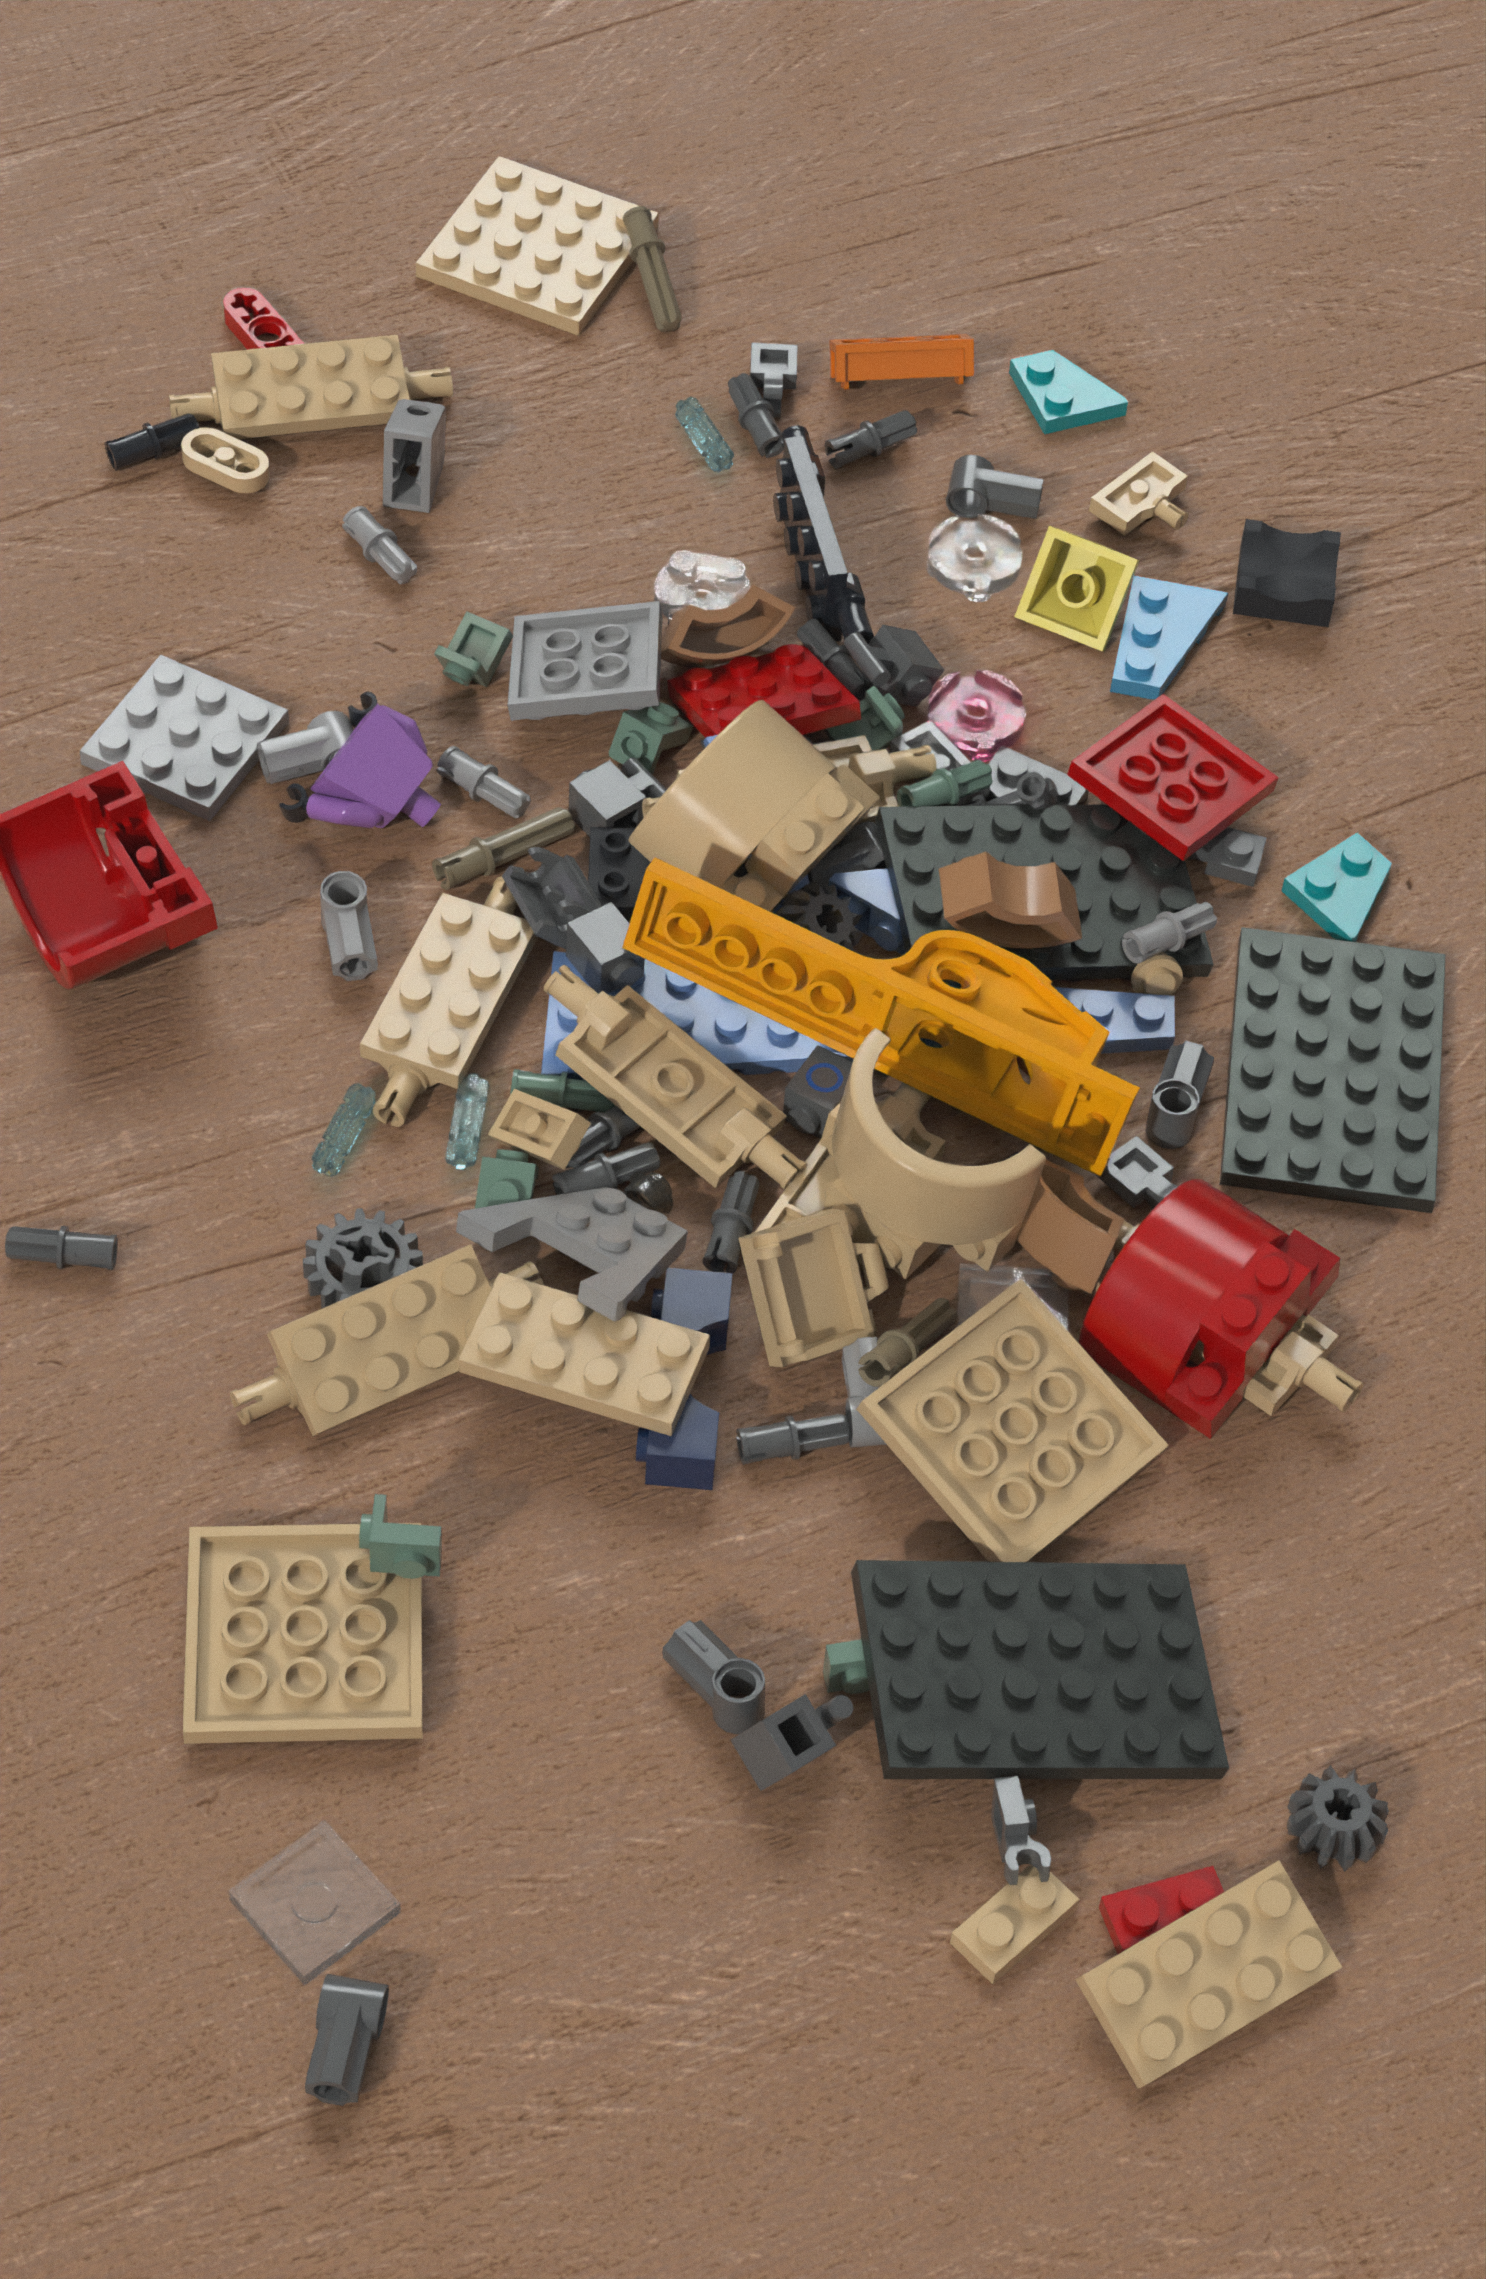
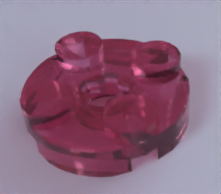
[927,670,1026,762]

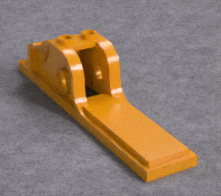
[622,857,1140,1177]

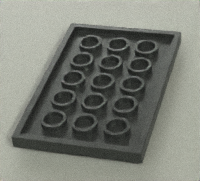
[875,804,1214,982]
[1219,927,1446,1213]
[851,1560,1229,1779]

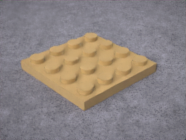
[416,156,659,336]
[856,1278,1169,1562]
[183,1523,423,1744]

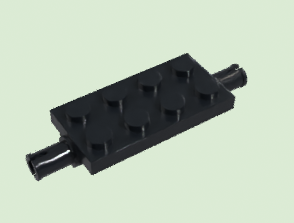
[773,425,874,650]

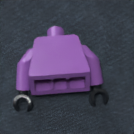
[279,691,441,828]

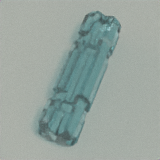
[675,396,734,473]
[445,1073,490,1171]
[312,1083,376,1177]

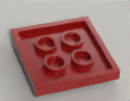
[667,644,861,738]
[1067,694,1279,861]

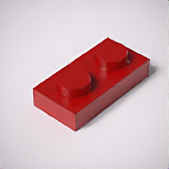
[1099,1866,1224,1954]

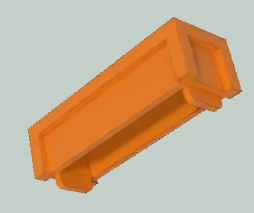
[829,334,974,390]

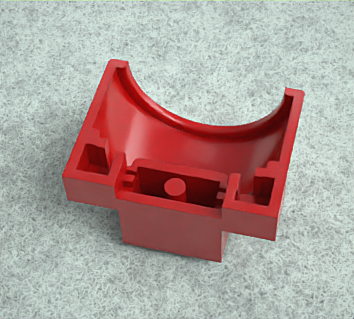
[0,761,218,990]
[1078,1179,1340,1439]

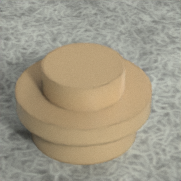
[1131,952,1183,995]

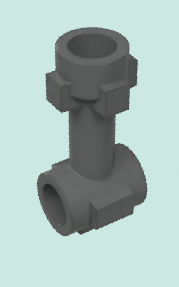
[964,771,1059,809]

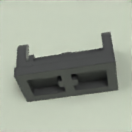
[502,847,602,949]

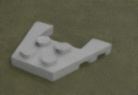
[456,1187,688,1322]

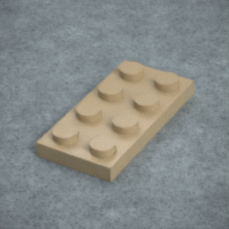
[459,1272,710,1436]
[1075,1860,1342,2089]

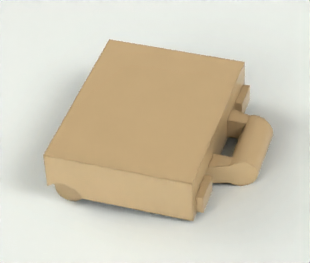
[738,1209,889,1367]

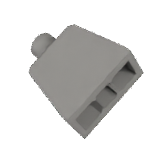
[383,399,446,513]

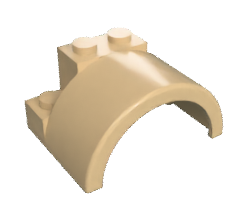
[629,700,880,913]
[820,1028,1046,1279]

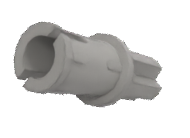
[342,506,417,584]
[437,746,531,818]
[1122,902,1217,964]

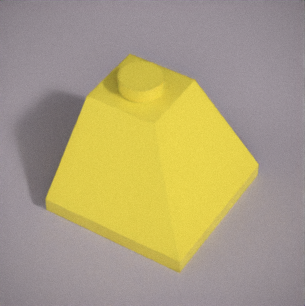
[1014,526,1140,652]

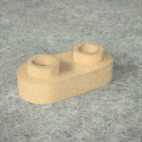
[181,428,270,493]

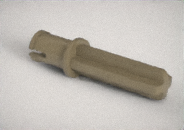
[623,206,682,332]
[432,807,575,890]
[858,1298,958,1387]

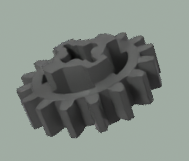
[303,1208,423,1308]

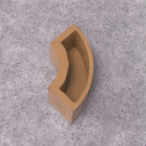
[661,584,796,667]
[939,852,1082,948]
[1016,1160,1125,1294]

